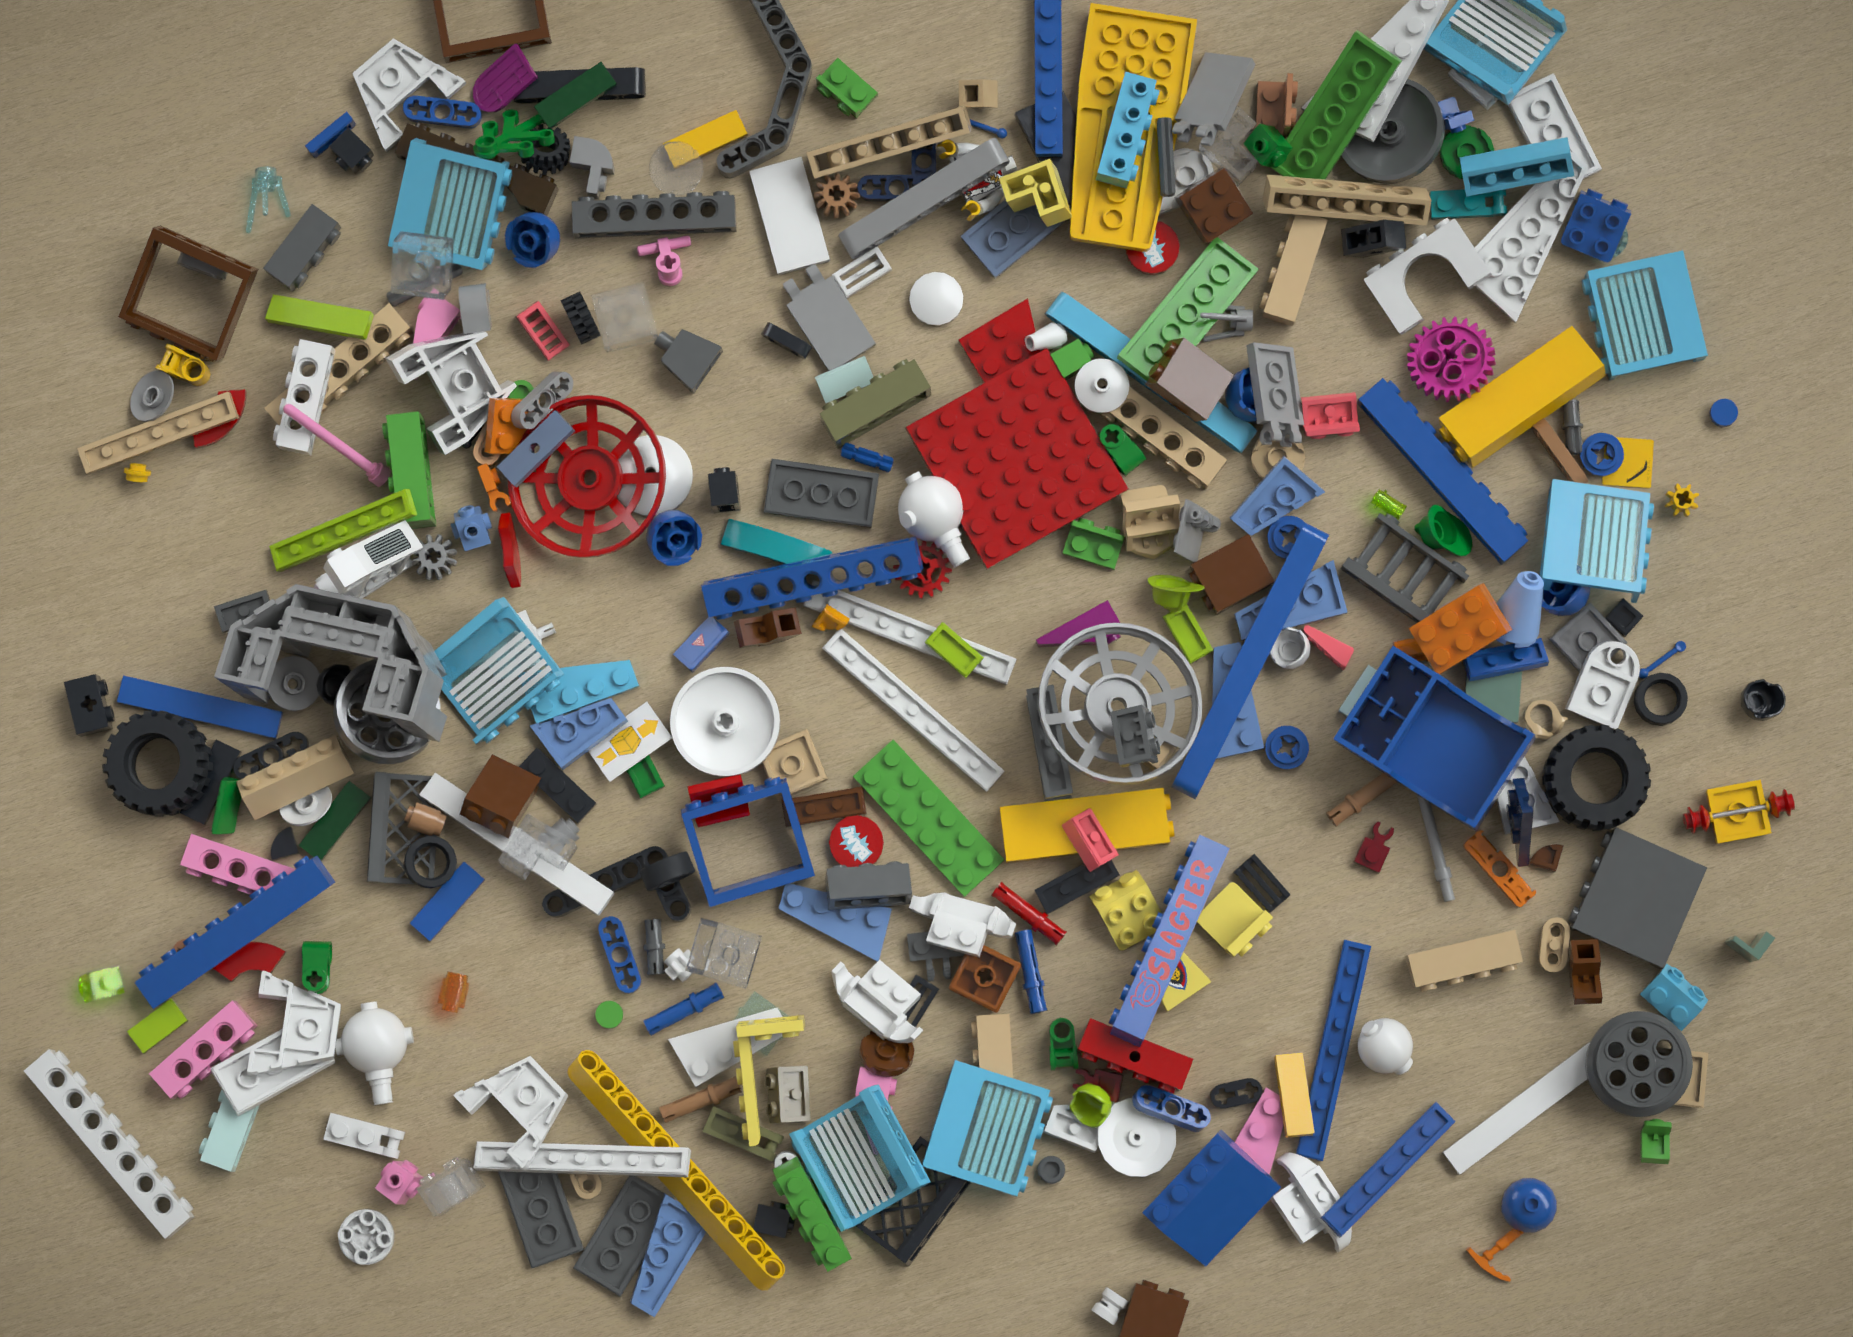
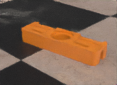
[1463,830,1536,908]

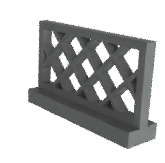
[367,772,438,885]

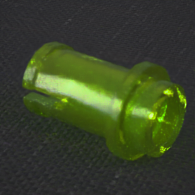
[1370,489,1407,520]

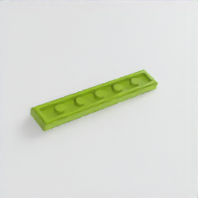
[269,489,417,572]

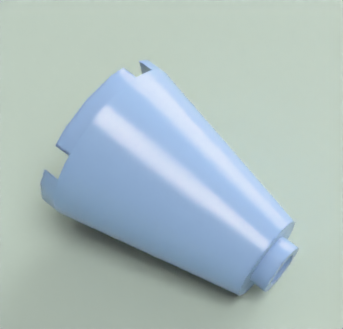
[1496,571,1544,648]

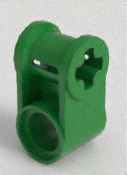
[1098,424,1146,477]
[302,941,332,994]
[1049,1017,1078,1071]

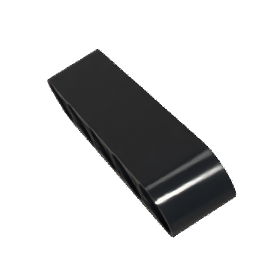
[514,67,646,104]

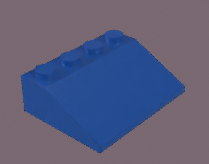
[1142,1130,1281,1266]

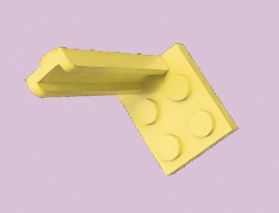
[733,1015,805,1146]

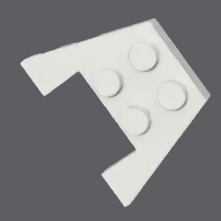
[352,38,466,152]
[247,971,341,1076]
[453,1056,568,1171]

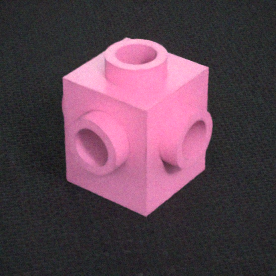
[375,1160,424,1205]

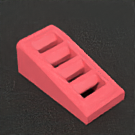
[515,301,570,361]
[1302,625,1354,671]

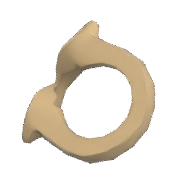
[1524,700,1568,740]

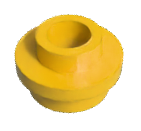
[124,463,151,482]

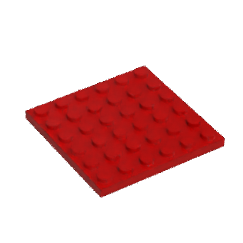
[905,348,1129,570]

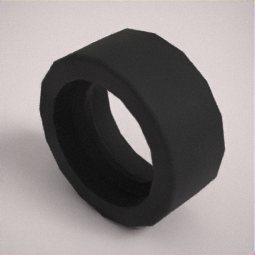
[1633,673,1688,726]
[404,836,457,889]
[639,851,695,891]

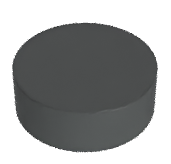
[1038,1156,1065,1184]

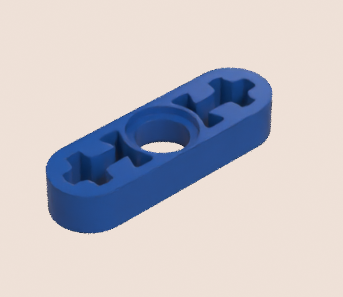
[403,96,482,129]
[598,916,642,993]
[1132,1085,1211,1132]

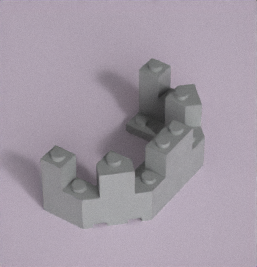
[214,584,447,742]

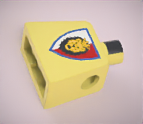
[1161,952,1211,1012]

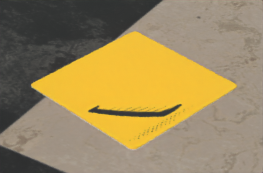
[1602,437,1654,488]

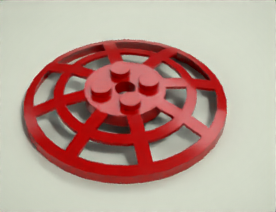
[508,395,666,558]

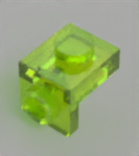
[78,966,125,1003]

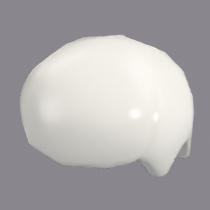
[1270,627,1311,669]

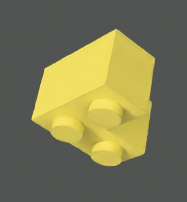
[999,159,1073,227]

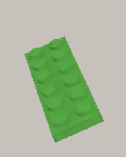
[1271,30,1402,180]
[1117,237,1259,381]
[853,740,1005,897]

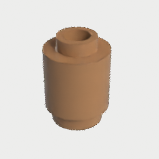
[404,802,446,836]

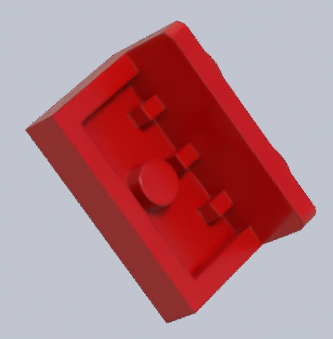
[687,774,750,827]

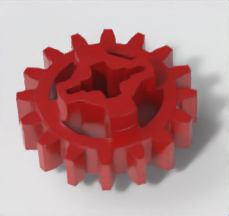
[893,540,952,599]

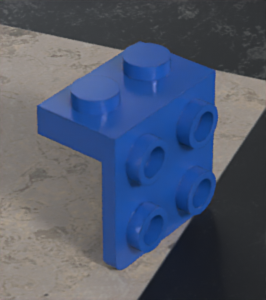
[1561,188,1631,262]

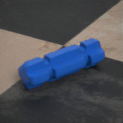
[841,443,894,472]

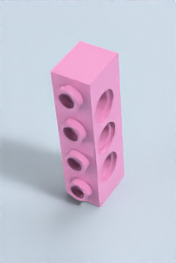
[180,834,296,894]
[149,1000,258,1099]

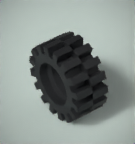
[521,124,570,175]
[560,291,601,345]

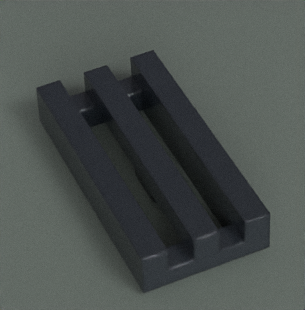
[1234,853,1291,913]
[905,974,939,1027]

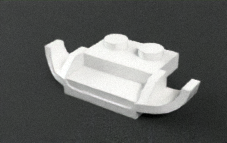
[909,892,1016,958]
[832,960,923,1043]
[1270,1152,1352,1253]

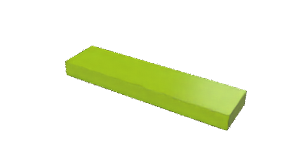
[265,294,374,340]

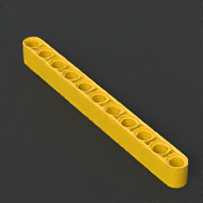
[567,1050,785,1291]

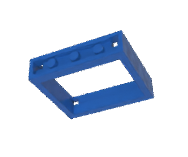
[681,776,815,907]

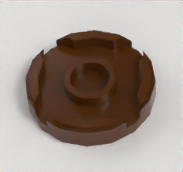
[859,1031,915,1077]

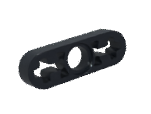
[233,732,309,779]

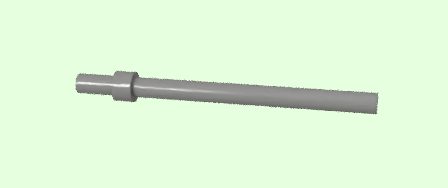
[1417,795,1455,902]

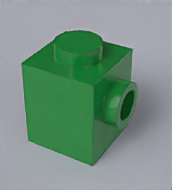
[1243,124,1293,168]

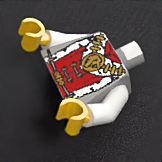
[937,139,1017,221]

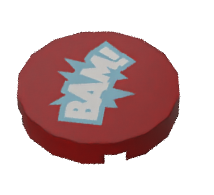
[1125,221,1180,275]
[829,815,884,867]

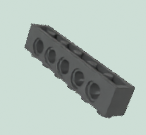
[572,191,737,239]

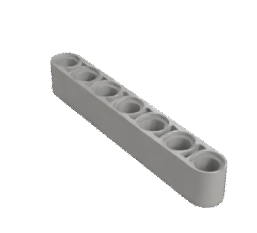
[838,138,1010,259]

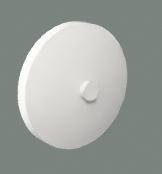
[670,667,780,777]

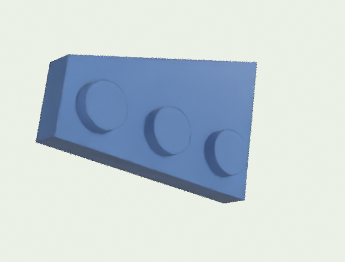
[1230,456,1325,536]
[530,698,628,770]

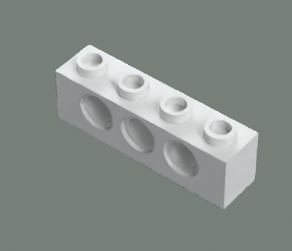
[273,339,335,456]

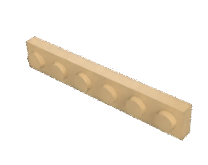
[77,392,239,475]

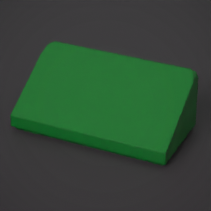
[211,777,241,834]

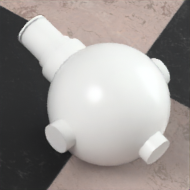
[898,471,970,568]
[335,1002,414,1105]

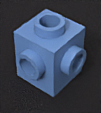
[451,505,492,551]

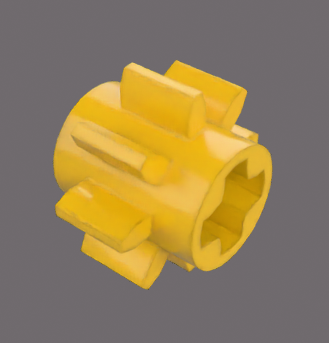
[1665,483,1699,517]

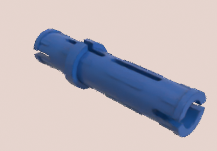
[1014,929,1048,1014]
[643,982,725,1036]

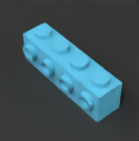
[1096,72,1160,189]
[1460,137,1574,196]

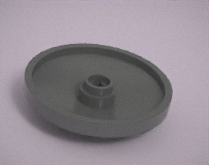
[1342,79,1445,184]

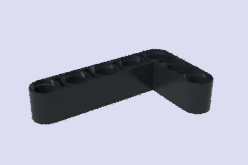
[542,846,691,922]

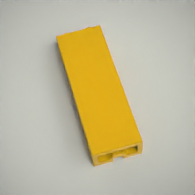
[1438,326,1606,468]
[1000,788,1175,863]

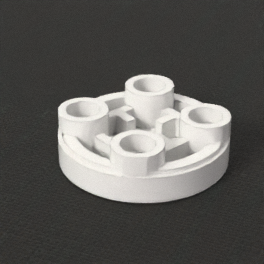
[338,1209,394,1265]

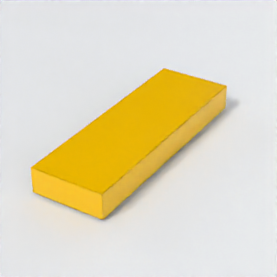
[663,110,748,169]
[1274,1053,1314,1138]

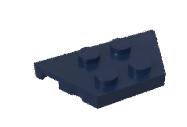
[1506,778,1533,867]

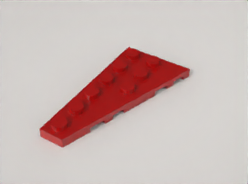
[958,298,1040,383]

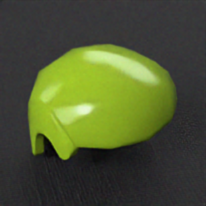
[1070,1083,1112,1128]

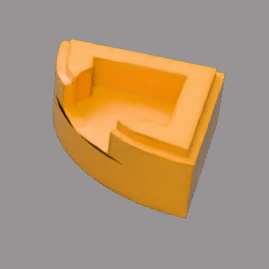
[812,604,850,631]

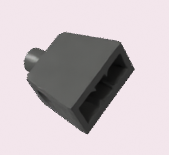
[654,329,723,393]

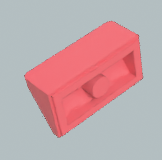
[1062,808,1119,872]

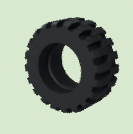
[102,710,213,817]
[1542,724,1651,831]

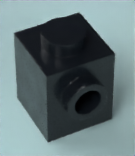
[329,128,374,174]
[753,1201,795,1238]

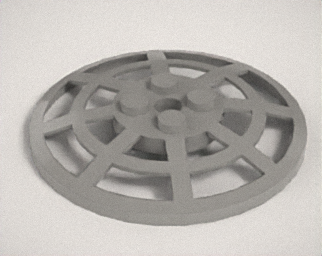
[1038,623,1202,785]

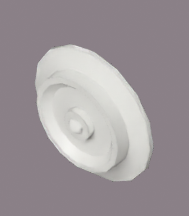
[1098,1098,1176,1177]

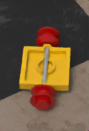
[1683,780,1795,844]

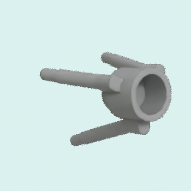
[1200,305,1253,342]

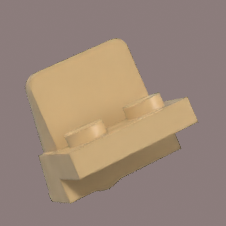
[1121,485,1180,559]

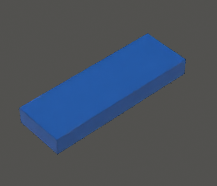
[1463,638,1549,682]
[410,862,485,942]

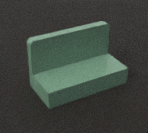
[1724,931,1775,962]

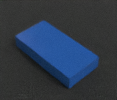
[305,111,356,158]

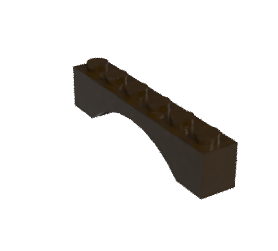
[395,122,559,216]

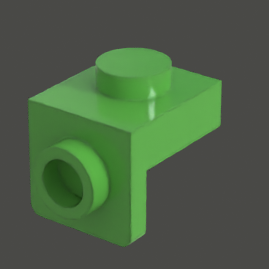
[1640,1119,1672,1164]

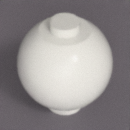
[1358,1018,1413,1075]

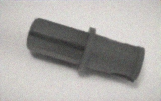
[1561,399,1583,455]

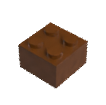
[1174,168,1253,243]

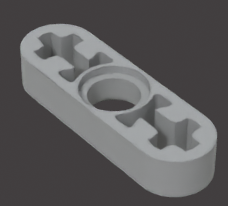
[511,371,573,429]

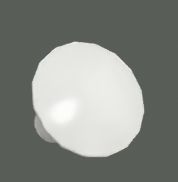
[909,272,963,325]

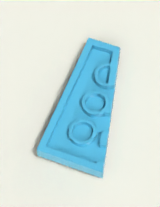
[519,660,640,723]

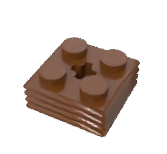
[949,945,1021,1013]

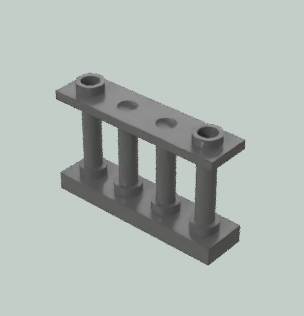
[1340,513,1469,623]
[1026,685,1073,802]

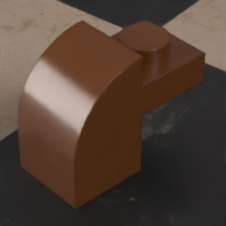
[734,607,802,648]
[1569,939,1603,1005]

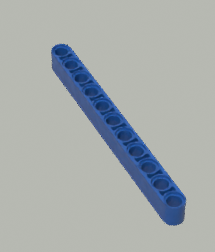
[1171,523,1329,800]

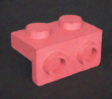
[1301,392,1360,439]

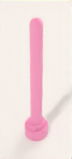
[283,404,391,487]

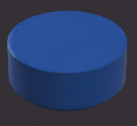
[1709,399,1738,427]

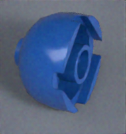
[505,212,560,268]
[1225,368,1257,422]
[646,510,702,566]
[1539,565,1590,616]
[1501,1178,1557,1233]

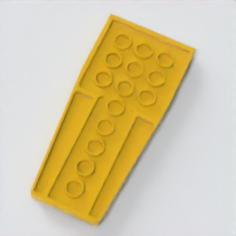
[1069,3,1197,252]

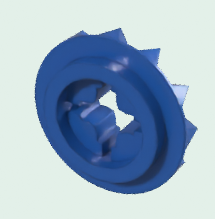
[1580,433,1624,477]
[1267,516,1305,559]
[1265,726,1309,770]

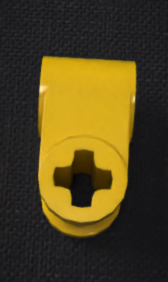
[155,344,211,386]

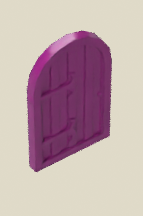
[473,44,538,113]

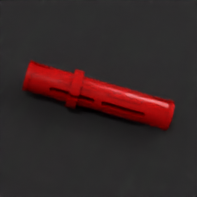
[991,882,1067,946]

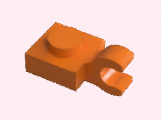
[477,463,511,512]

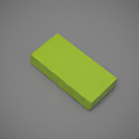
[1162,604,1214,664]
[925,622,984,679]
[127,999,189,1054]

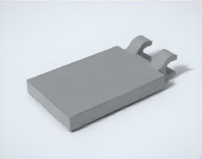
[1172,52,1256,146]
[783,264,876,371]
[1246,342,1304,448]

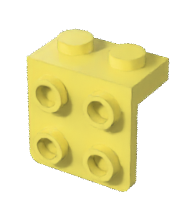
[1089,870,1161,950]
[1197,882,1273,958]

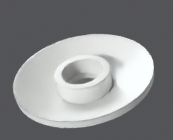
[1075,359,1129,413]
[280,786,332,826]

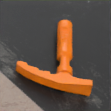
[1466,1228,1524,1282]

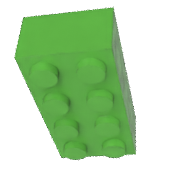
[382,411,436,529]

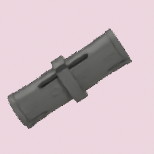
[644,919,665,975]

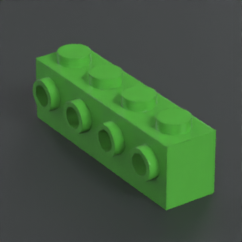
[772,1156,852,1272]

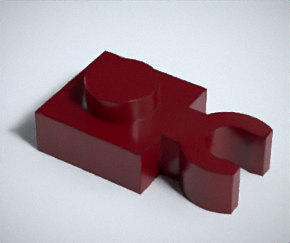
[1354,821,1394,874]
[1072,1069,1124,1102]

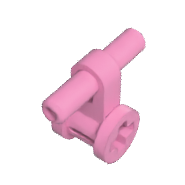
[637,235,691,286]

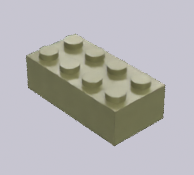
[820,359,931,449]

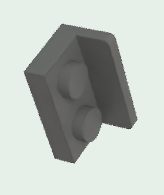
[1110,705,1160,767]

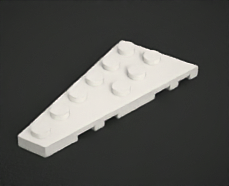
[1301,0,1449,142]
[1475,151,1588,323]

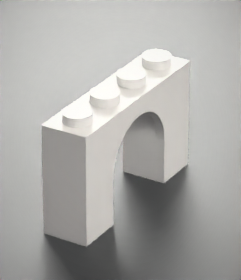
[1364,218,1492,335]

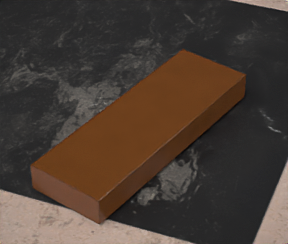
[781,787,867,828]

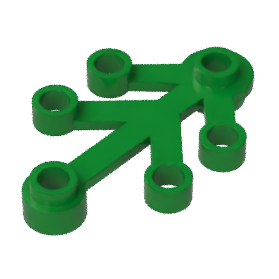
[473,109,555,159]

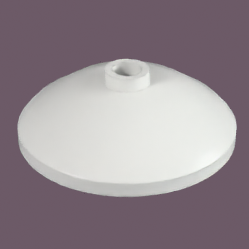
[617,435,693,516]

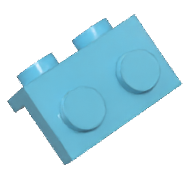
[1640,964,1708,1031]

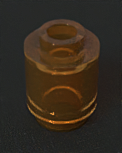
[437,971,470,1013]

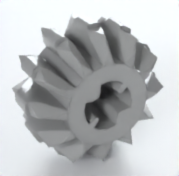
[411,534,457,580]

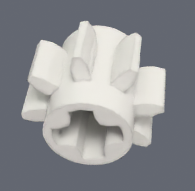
[664,948,698,982]

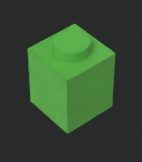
[1050,338,1094,380]

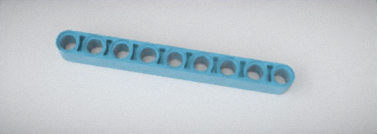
[1045,291,1257,453]

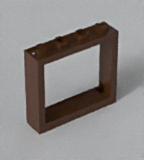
[433,0,552,63]
[118,225,259,362]

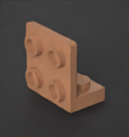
[1255,73,1298,138]

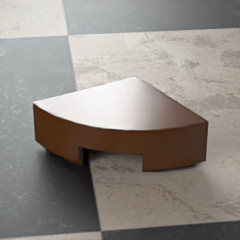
[1529,844,1564,872]

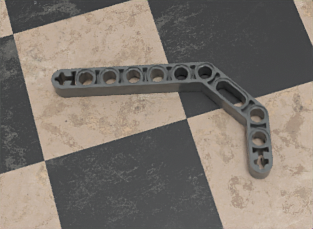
[717,0,812,178]

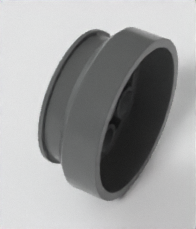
[1585,1011,1693,1117]

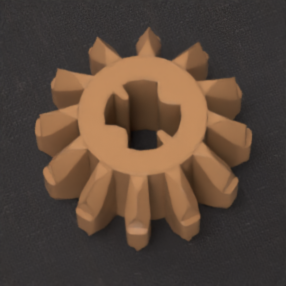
[814,172,860,219]

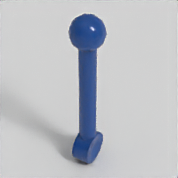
[969,119,1007,139]
[1639,641,1686,679]

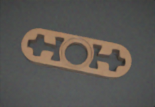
[1531,418,1588,484]

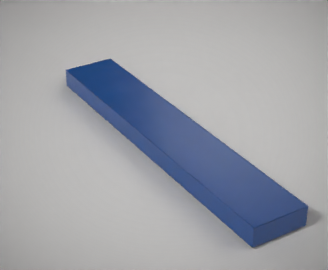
[117,675,283,739]
[1320,1102,1456,1238]

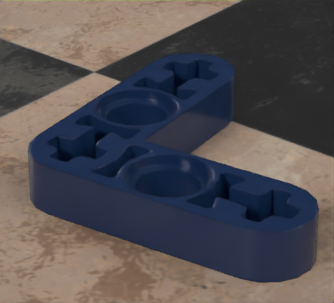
[858,143,936,201]

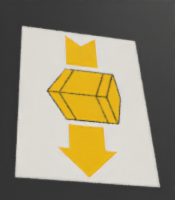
[589,702,672,782]

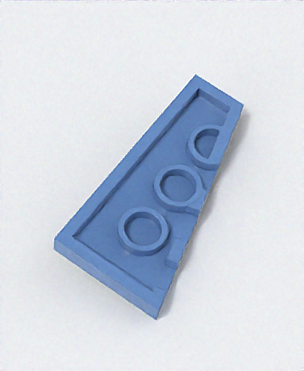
[1234,560,1347,641]
[1212,642,1264,759]
[779,883,892,962]
[630,1193,706,1318]

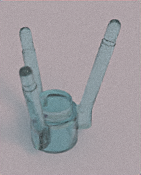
[246,166,291,233]

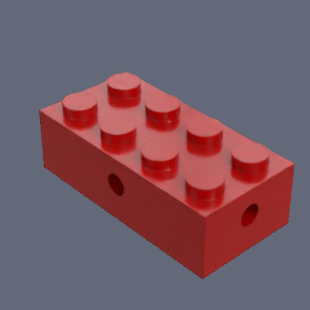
[1077,1018,1194,1094]

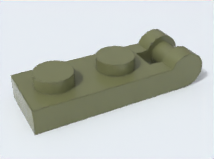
[702,1106,784,1162]

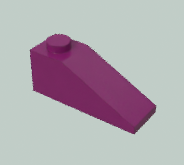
[1036,600,1121,647]

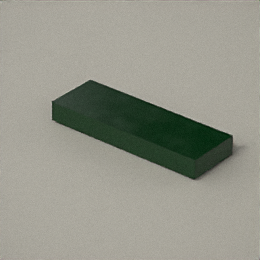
[534,61,617,129]
[298,781,371,862]

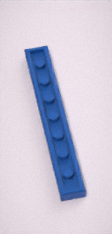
[1296,940,1371,1161]

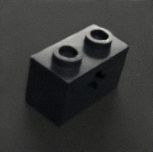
[1341,219,1406,258]
[708,467,741,513]
[64,674,115,737]

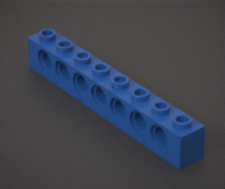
[701,536,923,620]

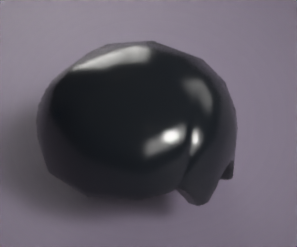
[316,664,351,706]
[1741,679,1786,721]

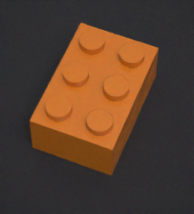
[1409,583,1513,674]

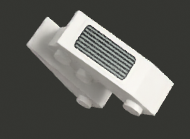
[386,331,516,455]
[314,520,423,598]

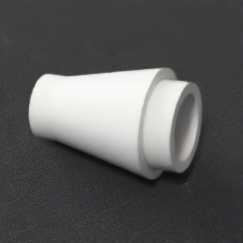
[1025,322,1067,351]

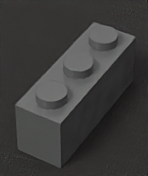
[263,204,341,292]
[825,861,912,910]

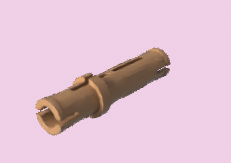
[1326,773,1397,827]
[659,1076,742,1123]

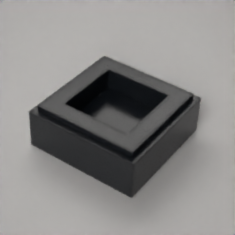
[1605,598,1643,637]

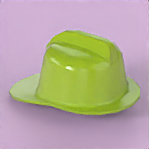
[1148,575,1205,612]

